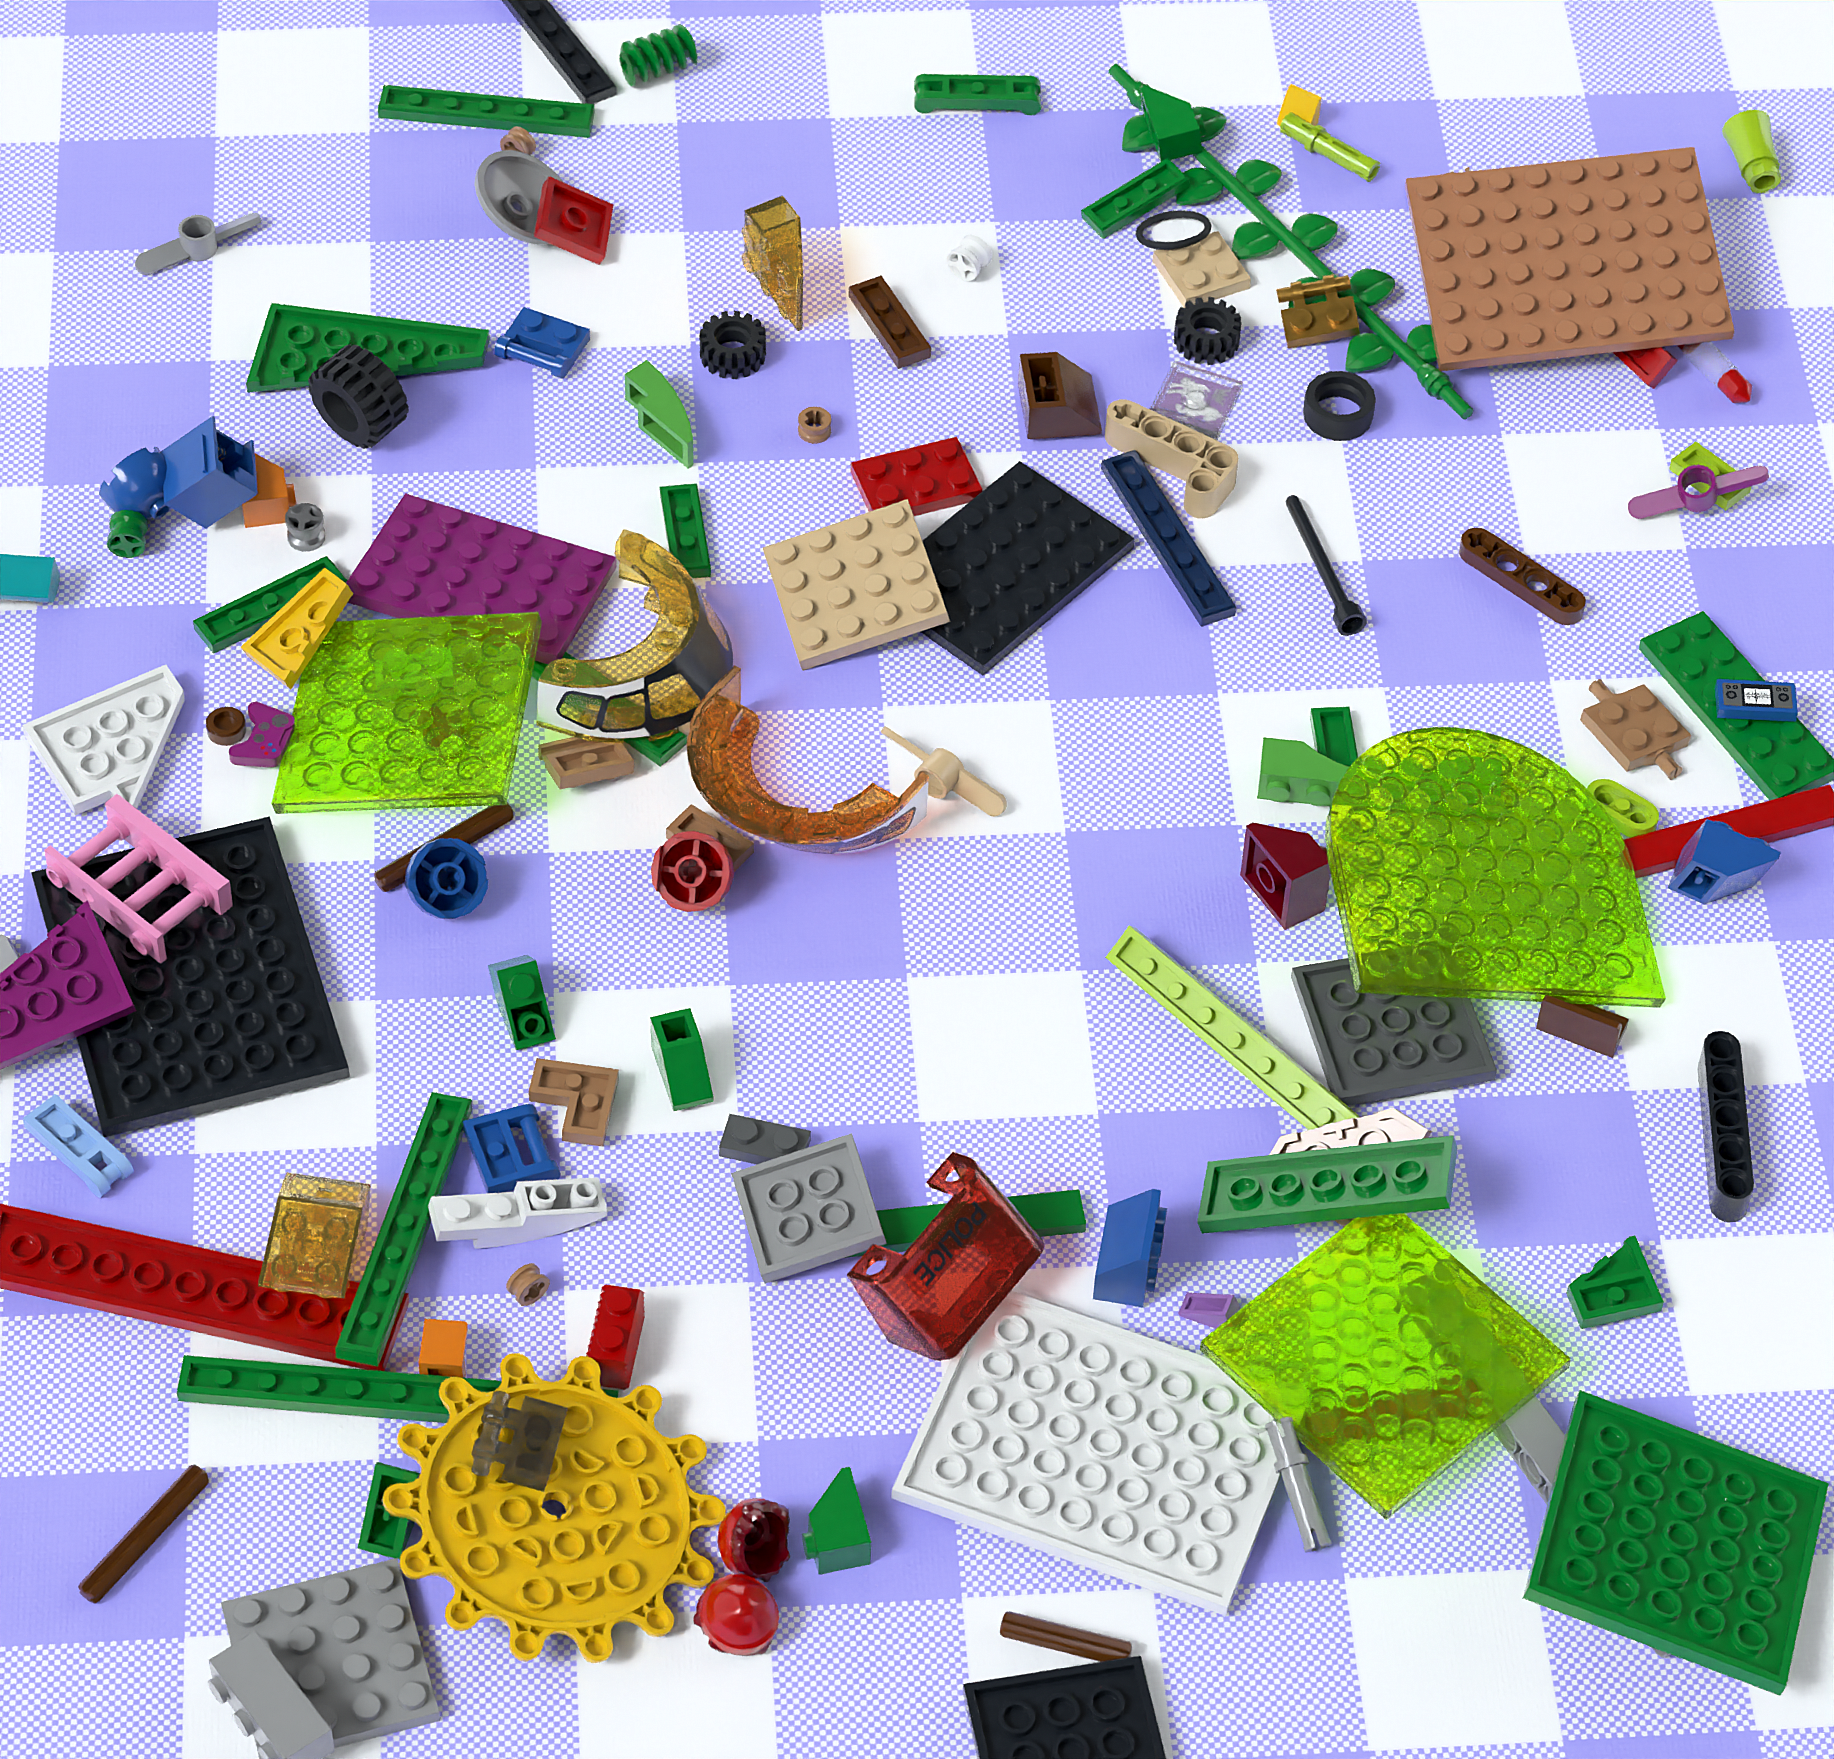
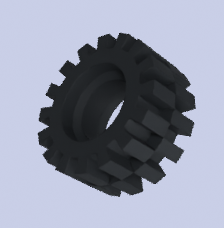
[1174,297,1242,365]
[699,310,766,379]

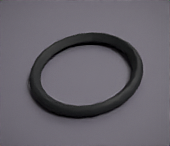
[1135,210,1212,250]

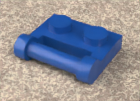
[494,307,590,379]
[463,1104,561,1193]

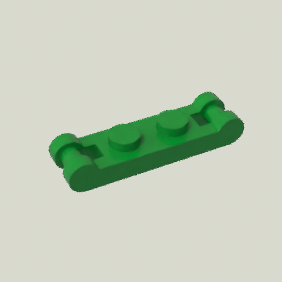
[914,74,1041,116]

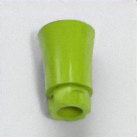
[1722,109,1781,193]

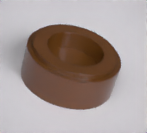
[206,707,246,746]

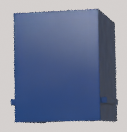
[161,416,258,529]

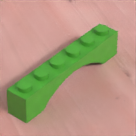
[1257,737,1501,823]

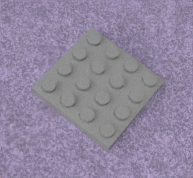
[221,1558,441,1759]

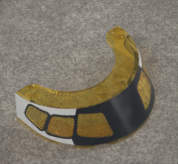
[536,529,733,744]

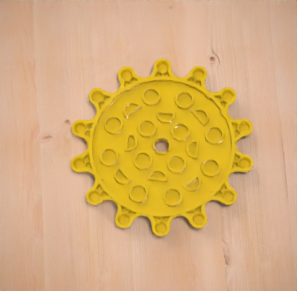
[382,1353,726,1664]

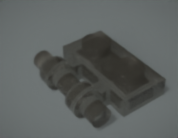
[471,1391,568,1492]

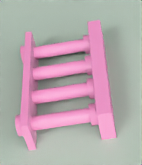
[44,794,233,964]

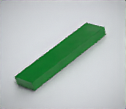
[193,556,347,654]

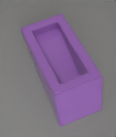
[1178,1292,1245,1336]

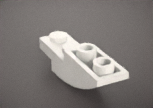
[428,1177,608,1249]

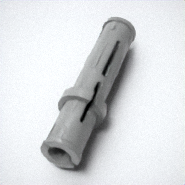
[1265,1417,1332,1553]

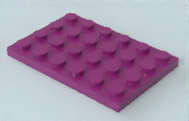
[346,493,617,667]

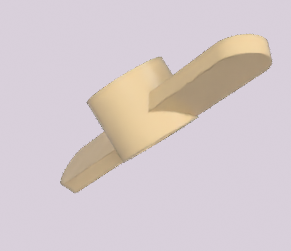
[880,726,1007,816]

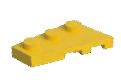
[241,568,353,690]

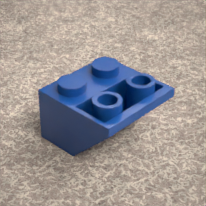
[1668,819,1781,904]
[1093,1189,1167,1308]

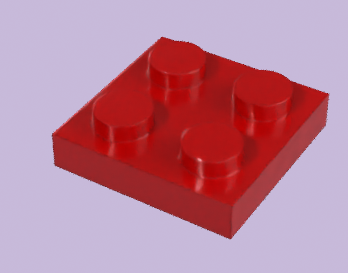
[534,176,614,265]

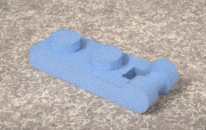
[23,1094,134,1198]

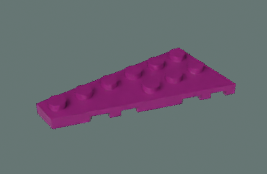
[0,900,136,1070]

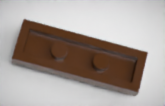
[848,275,931,369]

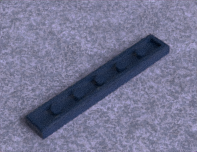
[1101,450,1236,627]

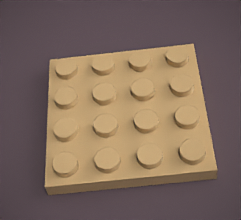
[762,499,950,671]

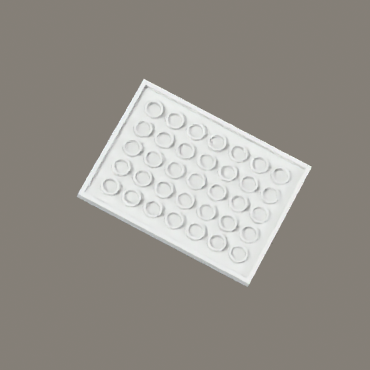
[891,1282,1312,1616]

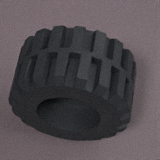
[308,345,409,449]

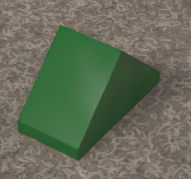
[357,1462,420,1560]

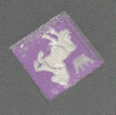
[1149,360,1244,441]

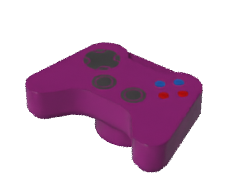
[228,701,295,768]

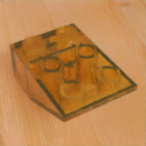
[741,195,803,331]
[258,1172,371,1298]

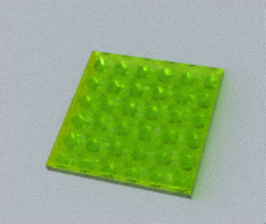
[271,612,542,814]
[1200,1213,1571,1520]

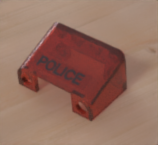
[847,1151,1044,1361]

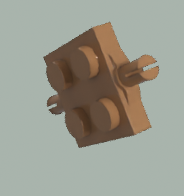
[1580,679,1692,780]

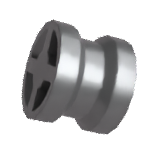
[285,503,325,552]

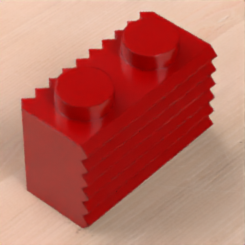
[586,1284,645,1390]

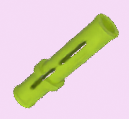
[1280,112,1380,182]

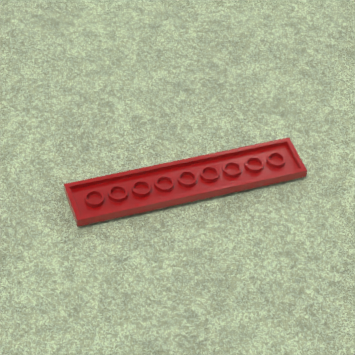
[0,1203,410,1371]

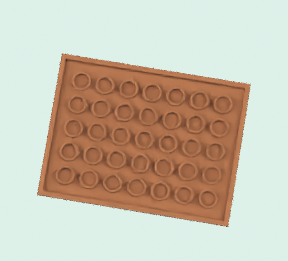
[1405,147,1734,371]

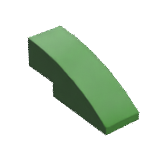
[624,360,694,469]

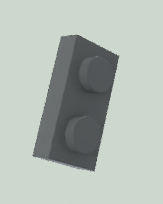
[719,1114,811,1164]

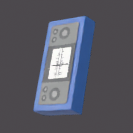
[1715,679,1798,722]

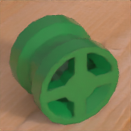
[107,510,148,558]

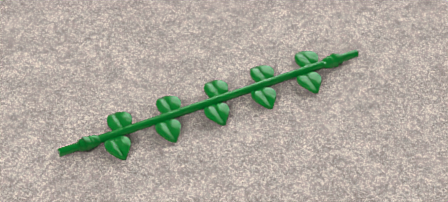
[1108,64,1474,420]

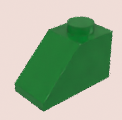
[1140,86,1206,162]
[802,1466,871,1575]

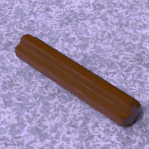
[1000,1611,1132,1662]

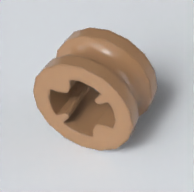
[500,127,536,155]
[798,406,832,444]
[506,1263,550,1306]

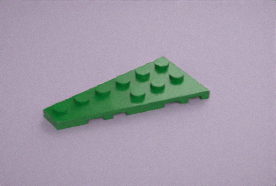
[246,303,490,393]

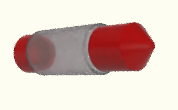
[1676,341,1752,404]

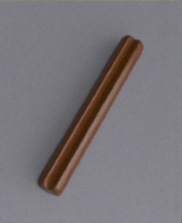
[374,799,514,892]
[78,1464,209,1604]

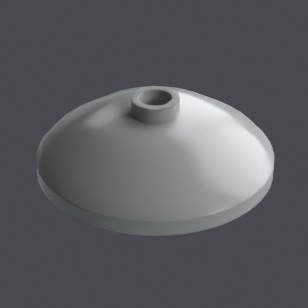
[474,150,563,244]

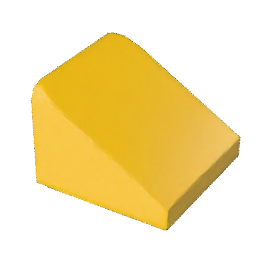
[1277,84,1322,126]

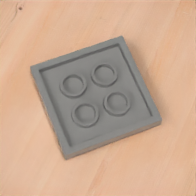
[731,1133,887,1284]

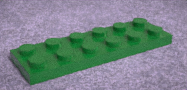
[1638,611,1834,800]
[1197,1135,1458,1234]

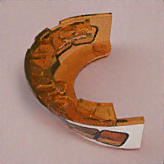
[687,665,929,854]

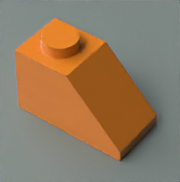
[242,453,296,528]

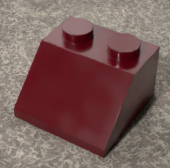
[1240,822,1333,930]

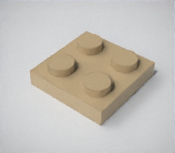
[1152,231,1251,308]

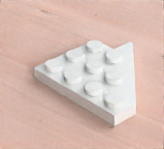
[22,664,185,815]

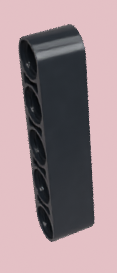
[1697,1031,1754,1223]

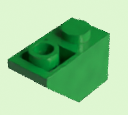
[487,954,556,1050]
[650,1008,714,1112]

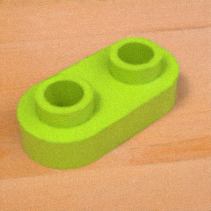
[1584,779,1659,838]

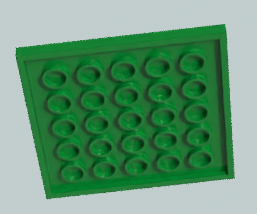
[1523,1390,1829,1696]

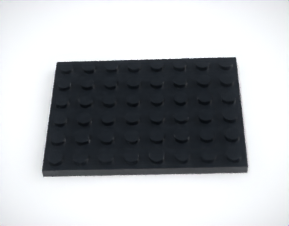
[31,816,350,1138]

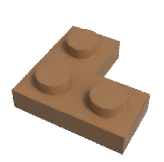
[528,1058,619,1147]

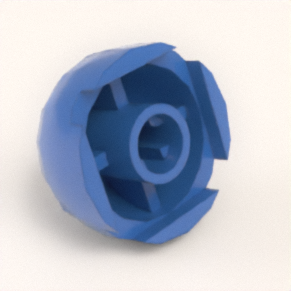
[99,447,171,520]
[405,838,488,919]

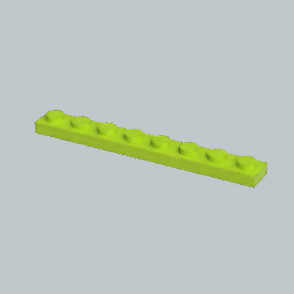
[1105,925,1360,1130]

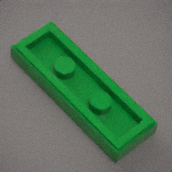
[1081,158,1190,239]
[659,483,711,580]

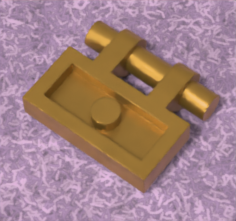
[1276,274,1360,349]

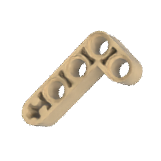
[1105,399,1239,519]

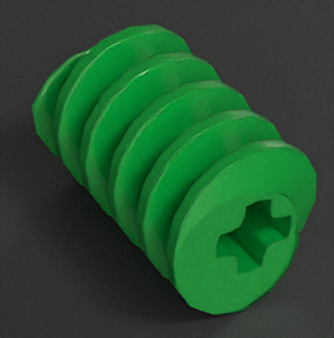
[619,24,698,87]

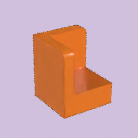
[418,1319,468,1378]

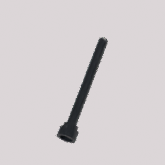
[1285,495,1367,636]

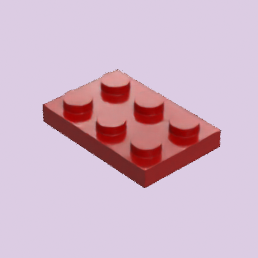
[850,436,983,516]

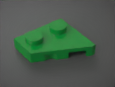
[1566,1235,1664,1329]

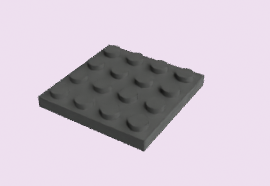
[1291,940,1497,1106]

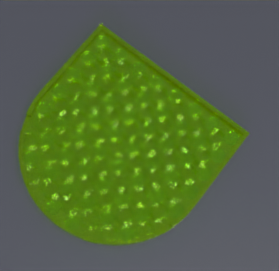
[1325,727,1666,1008]

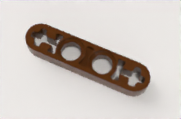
[1459,527,1586,626]

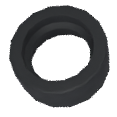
[1303,371,1376,441]

